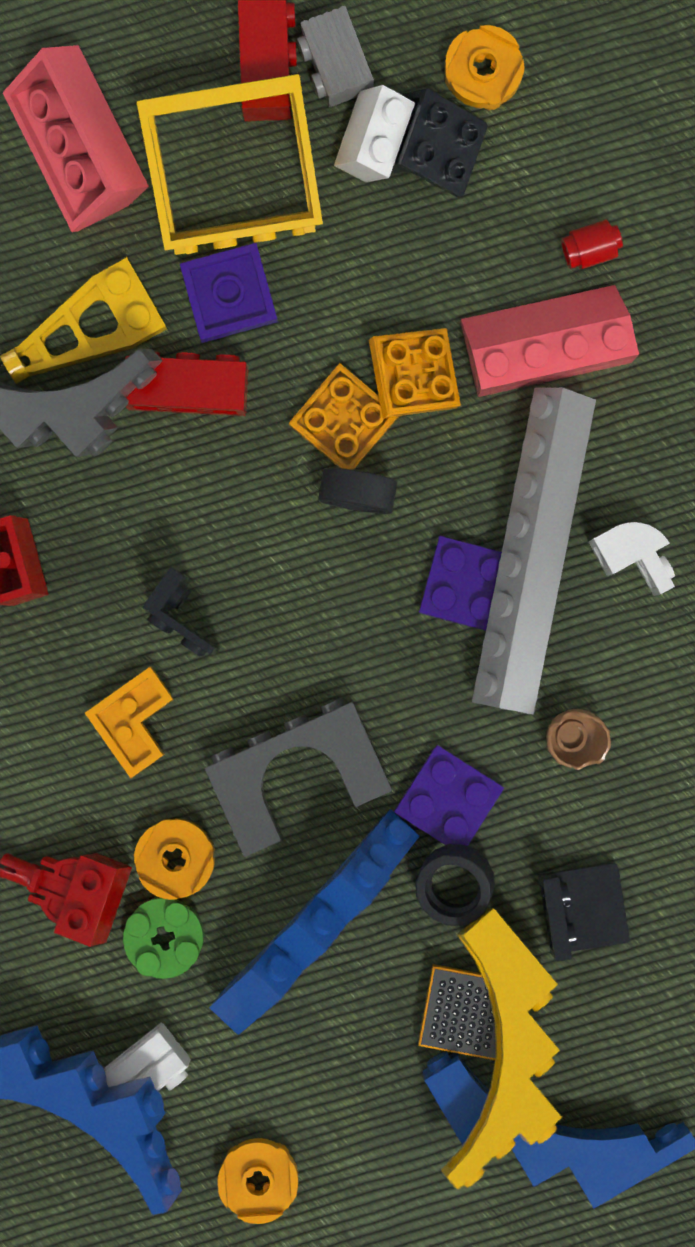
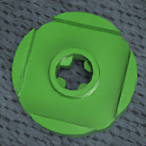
[123,897,204,979]

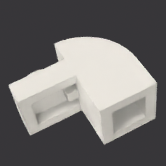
[588,522,675,596]

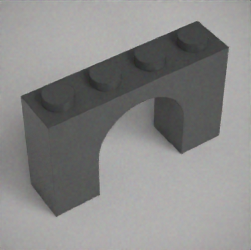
[205,698,392,857]

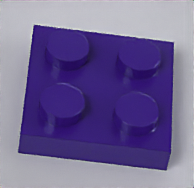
[180,243,278,343]
[419,536,502,631]
[394,744,504,846]

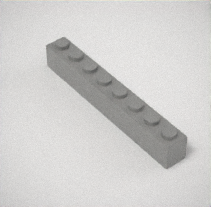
[472,388,596,715]

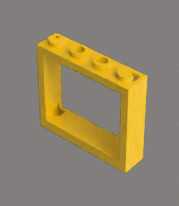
[137,74,323,255]

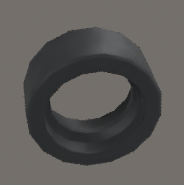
[318,468,397,514]
[415,844,495,926]

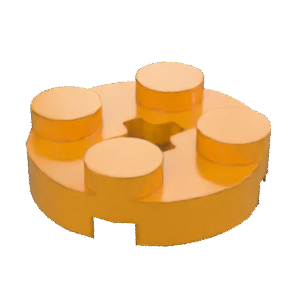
[445,25,525,110]
[134,818,215,900]
[218,1138,299,1224]

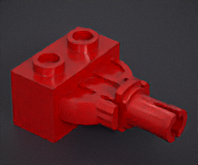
[0,515,49,606]
[0,853,132,947]

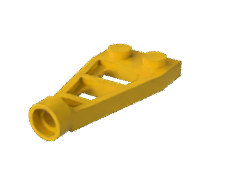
[0,257,167,384]

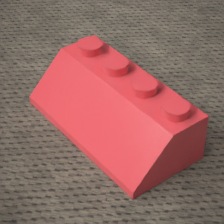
[3,45,149,232]
[461,285,639,397]

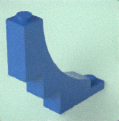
[423,1051,695,1209]

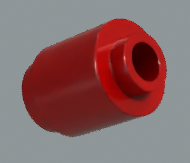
[561,219,623,270]

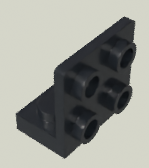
[391,88,488,197]
[142,567,220,657]
[538,863,630,962]

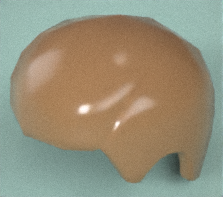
[545,708,611,770]

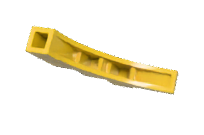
[441,908,562,1190]

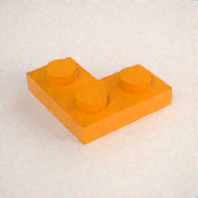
[85,667,174,779]

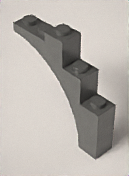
[0,349,163,457]

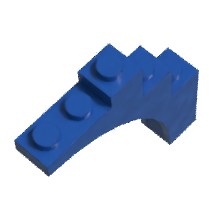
[209,809,419,1035]
[0,1025,182,1215]

